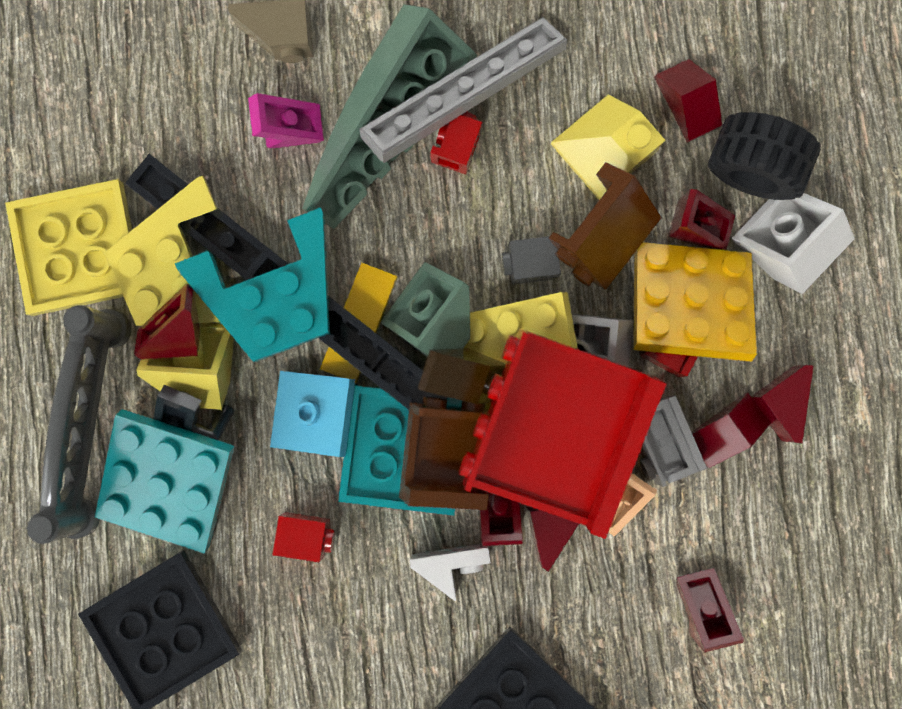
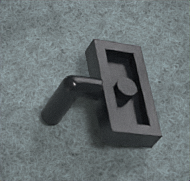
[153,385,234,441]

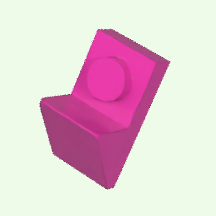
[248,93,324,148]

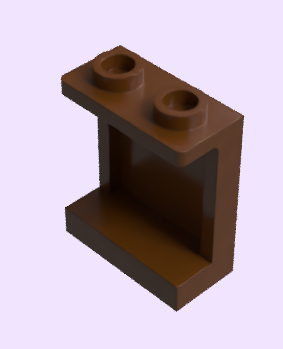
[548,162,662,290]
[399,397,489,510]

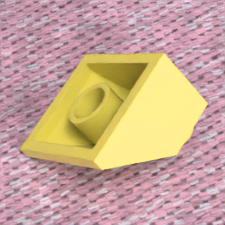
[551,94,666,200]
[136,323,234,410]

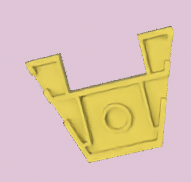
[104,176,220,326]

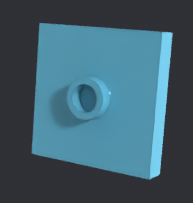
[270,371,355,457]

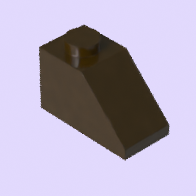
[418,348,506,404]

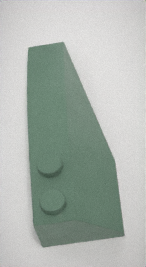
[302,4,478,229]

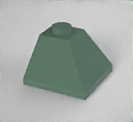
[380,262,470,357]

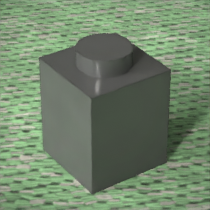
[502,236,561,285]

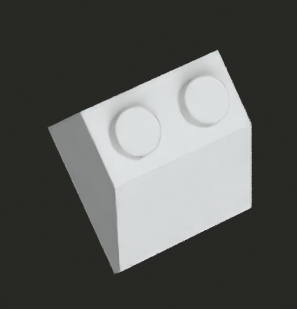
[732,193,855,294]

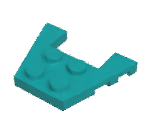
[175,207,330,362]

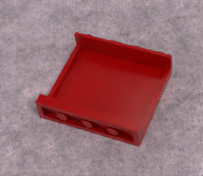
[459,328,666,539]

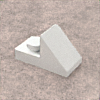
[410,543,491,601]

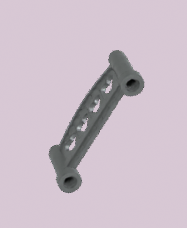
[27,305,132,544]

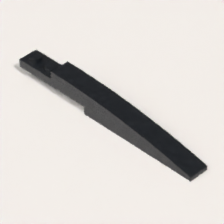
[125,154,448,410]

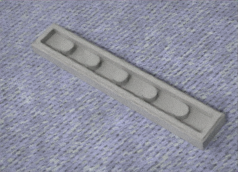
[359,17,567,163]

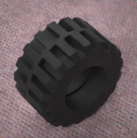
[708,112,821,200]

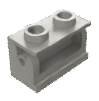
[639,395,707,487]

